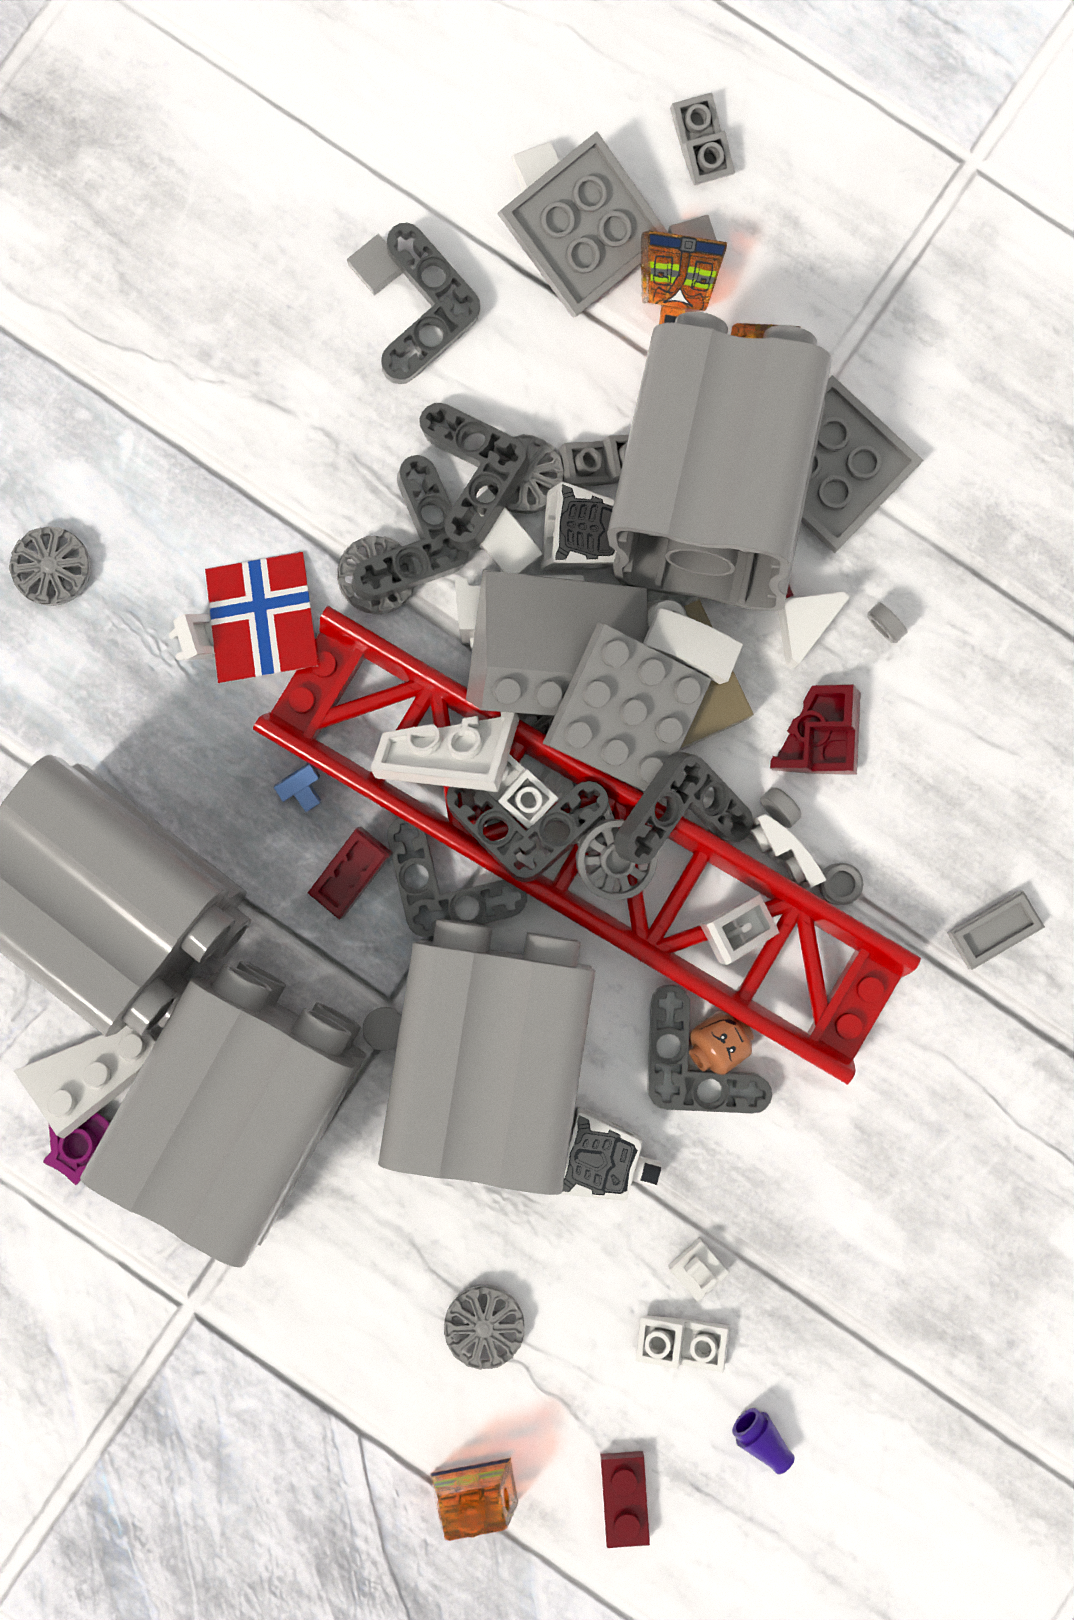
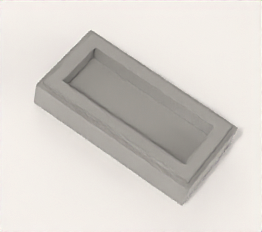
[947,891,1045,970]

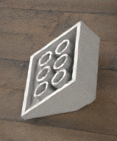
[466,570,648,716]

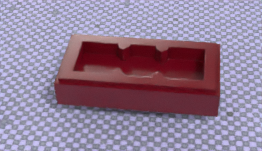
[307,826,393,920]

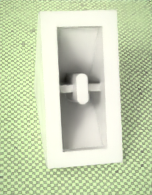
[778,592,850,670]
[700,894,780,965]

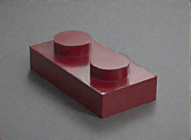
[600,1451,650,1548]

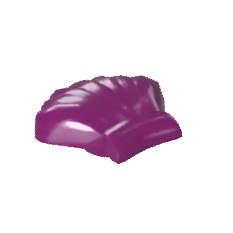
[43,1112,111,1185]

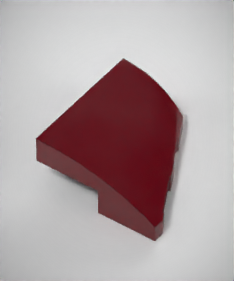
[770,684,861,775]

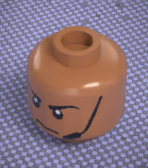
[689,1011,754,1075]

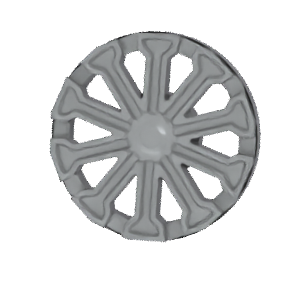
[487,434,564,514]
[9,526,91,606]
[337,536,416,614]
[576,818,658,900]
[444,1285,525,1370]

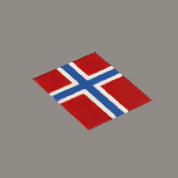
[205,552,318,683]

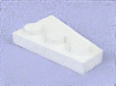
[371,712,519,792]
[14,1026,156,1139]

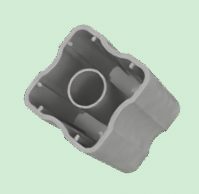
[607,311,832,611]
[0,755,251,1037]
[378,919,596,1195]
[80,961,367,1268]

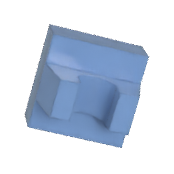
[273,763,321,812]

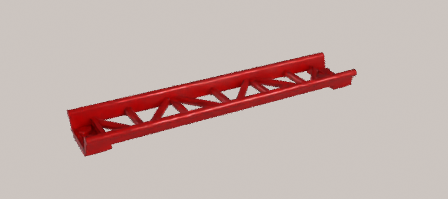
[253,606,921,1085]

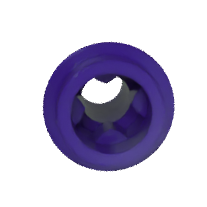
[732,1408,795,1475]

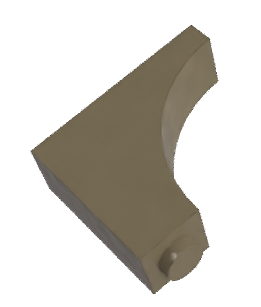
[679,599,754,751]

